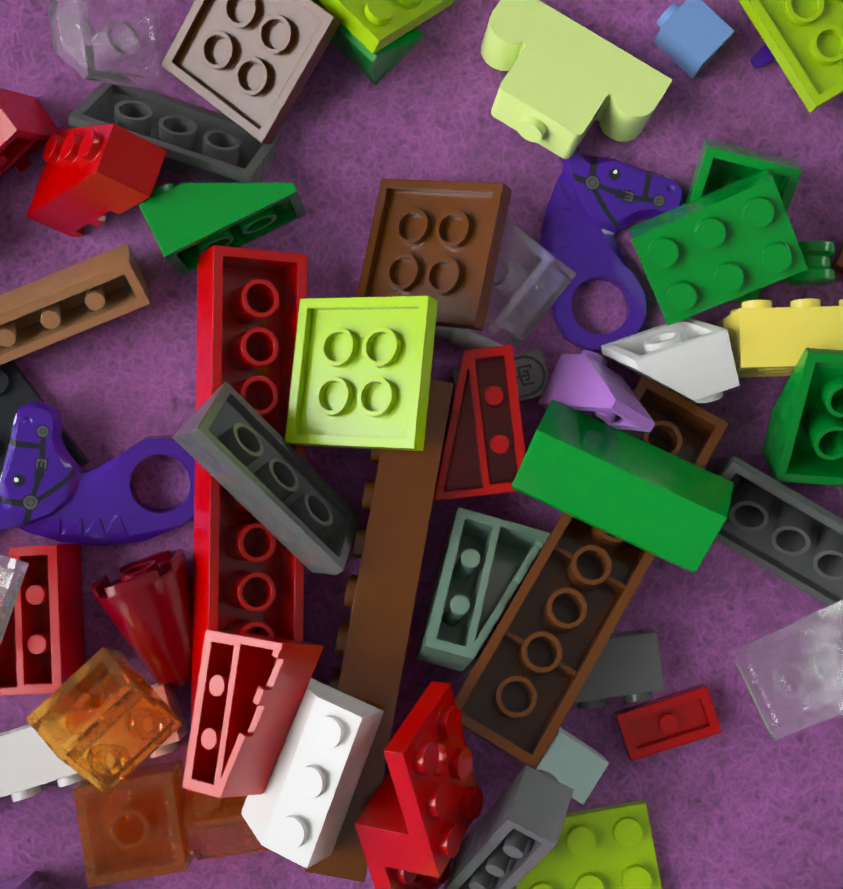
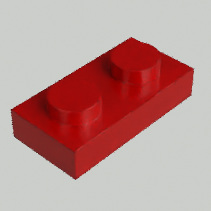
[614,684,722,761]

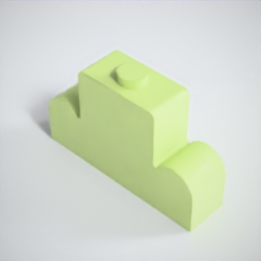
[481,0,673,159]

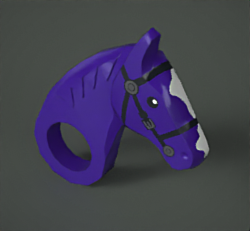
[539,147,685,353]
[0,401,195,546]

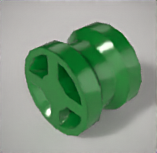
[787,241,836,286]

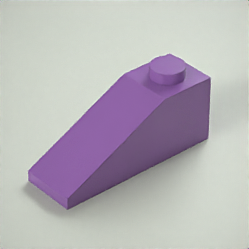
[538,350,655,432]

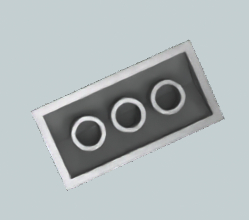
[68,77,281,183]
[172,382,361,575]
[712,456,843,615]

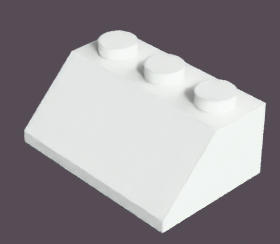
[241,678,384,868]

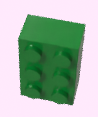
[630,169,808,326]

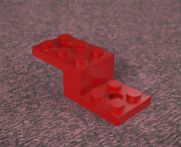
[354,681,483,889]

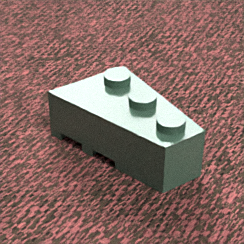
[416,507,550,671]

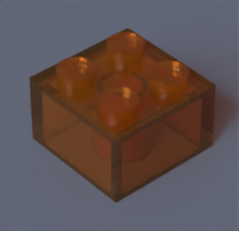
[73,760,197,887]

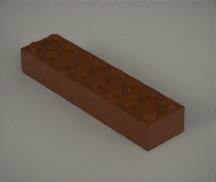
[455,375,729,770]

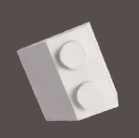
[601,318,740,403]

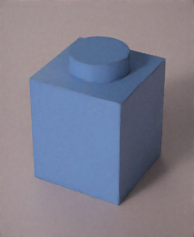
[654,0,735,79]

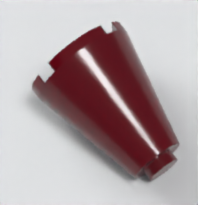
[91,549,193,688]

